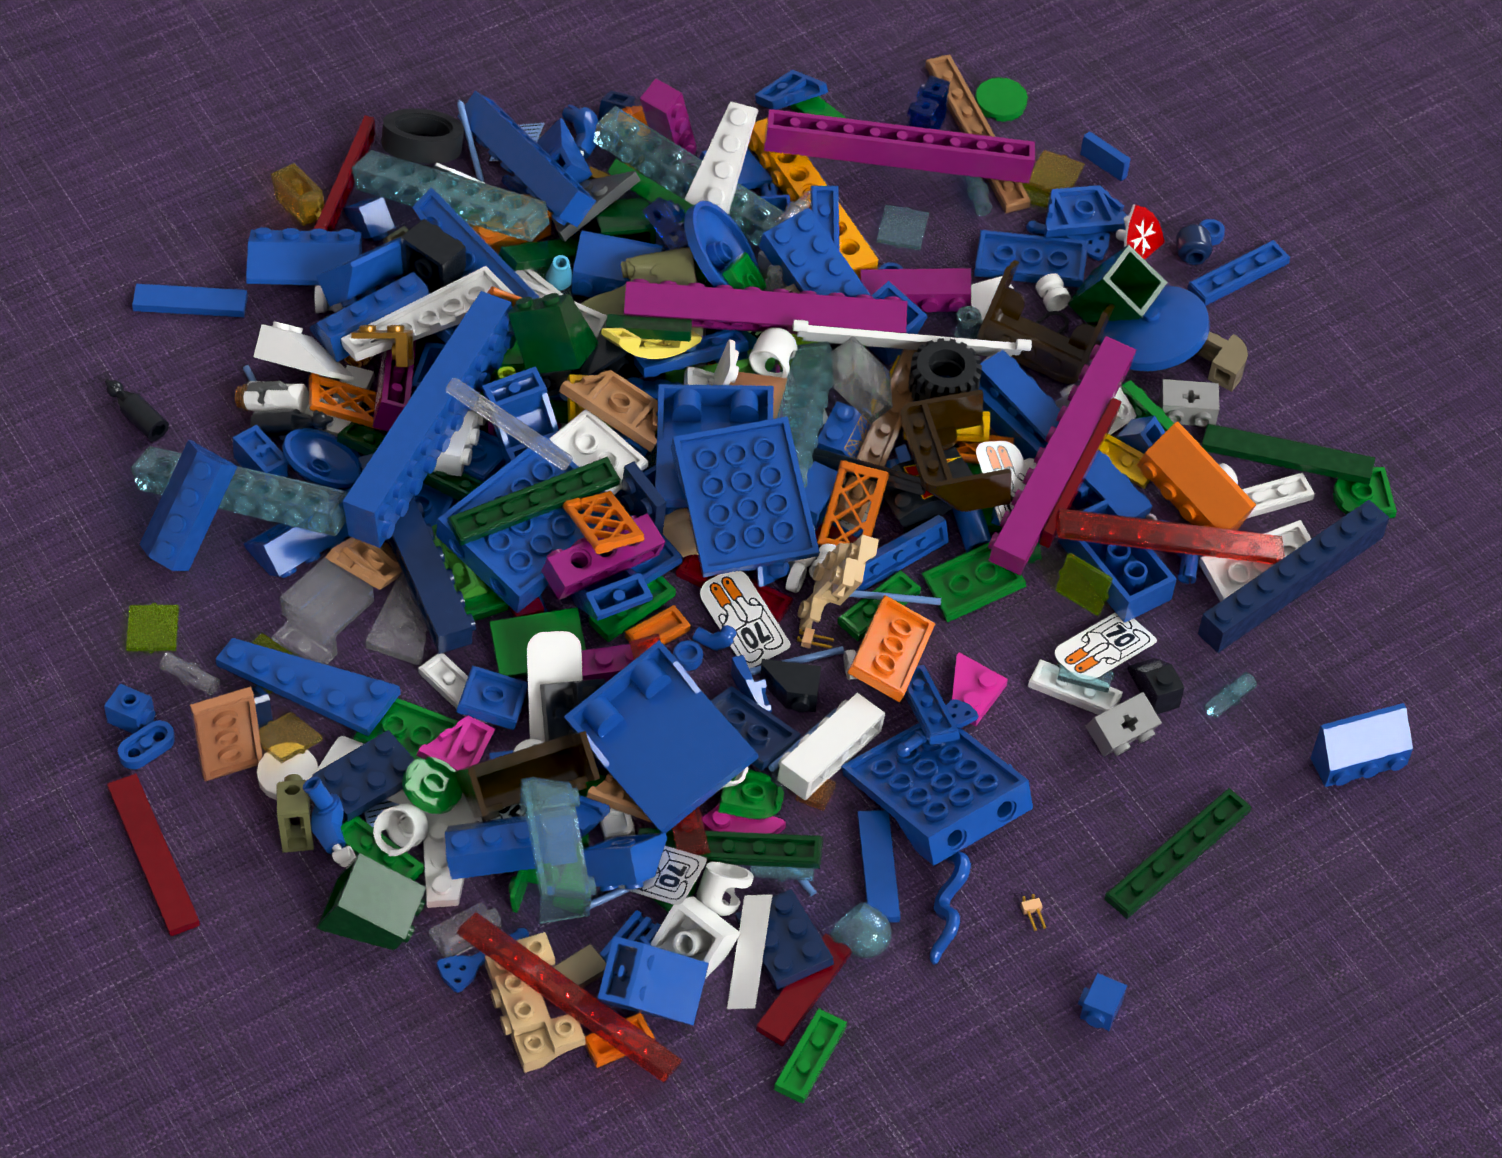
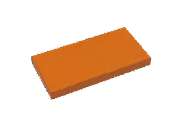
[847,595,935,702]

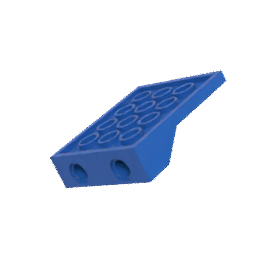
[655,384,774,508]
[671,416,820,577]
[436,435,620,613]
[564,640,759,833]
[841,723,1033,866]

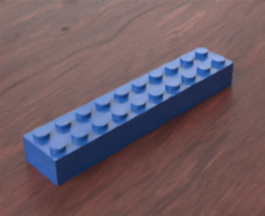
[343,291,516,548]

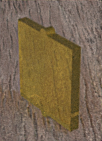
[1026,150,1085,193]
[259,712,323,764]

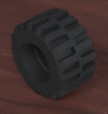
[908,338,982,401]

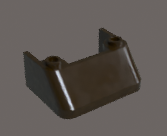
[978,260,1115,384]
[901,389,1012,512]
[455,731,600,822]

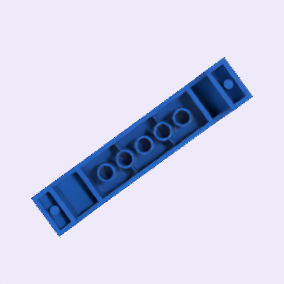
[482,366,653,621]

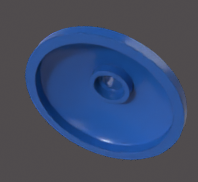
[282,428,361,489]

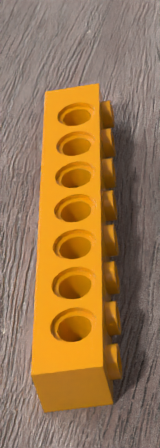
[748,118,879,281]

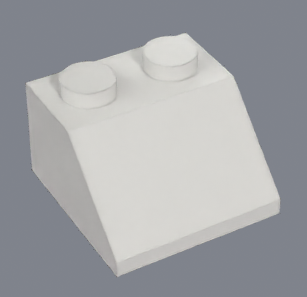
[650,896,741,977]

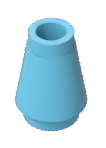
[546,255,573,291]

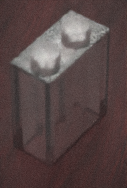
[832,336,893,423]
[280,555,374,646]

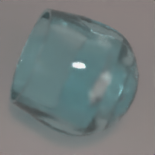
[830,902,892,958]

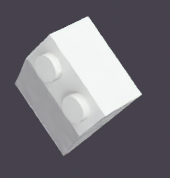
[254,321,354,382]

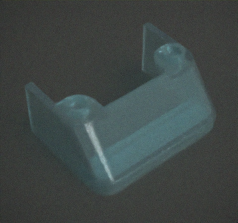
[519,777,596,924]

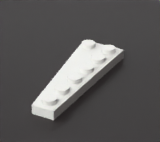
[341,266,514,362]

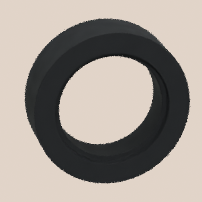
[381,109,464,164]

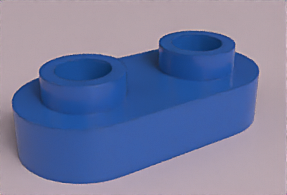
[118,720,175,769]

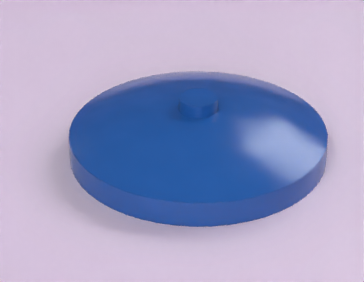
[684,201,760,288]
[1100,285,1210,371]

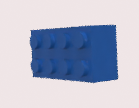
[759,207,871,297]
[1058,498,1177,623]

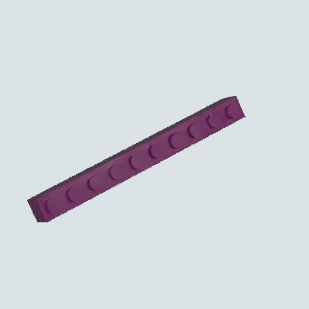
[764,109,1035,183]
[624,279,908,335]
[988,336,1136,576]

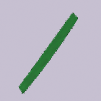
[608,159,693,218]

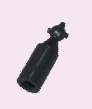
[105,379,169,441]
[251,409,334,437]

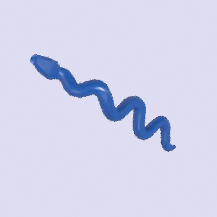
[929,764,1012,964]

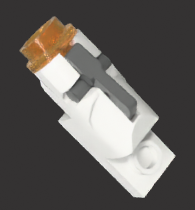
[235,381,340,426]

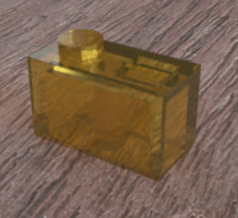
[271,163,325,226]

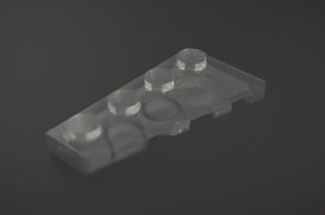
[365,571,428,666]

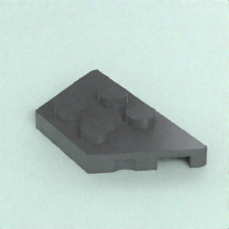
[550,171,640,241]

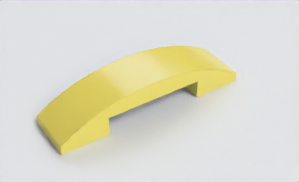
[601,328,702,359]

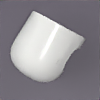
[749,327,797,378]
[373,804,428,856]
[697,862,754,916]

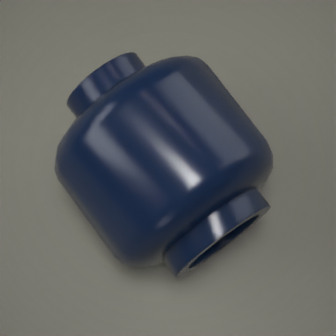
[1176,224,1212,265]

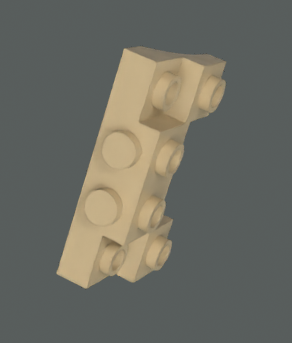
[798,534,879,631]
[485,932,586,1073]

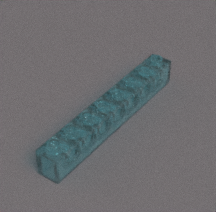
[593,106,791,247]
[352,150,550,242]
[777,341,838,488]
[131,446,348,536]

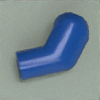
[693,625,737,651]

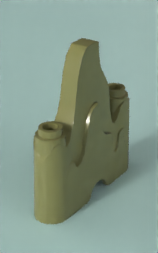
[582,247,704,336]

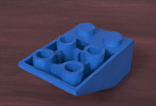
[537,118,592,200]
[597,936,709,1026]

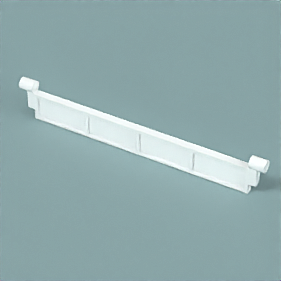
[793,320,1032,357]

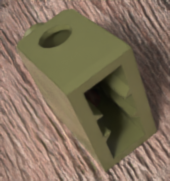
[276,774,314,853]

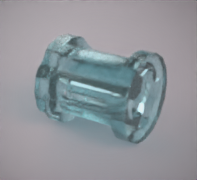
[954,306,981,339]

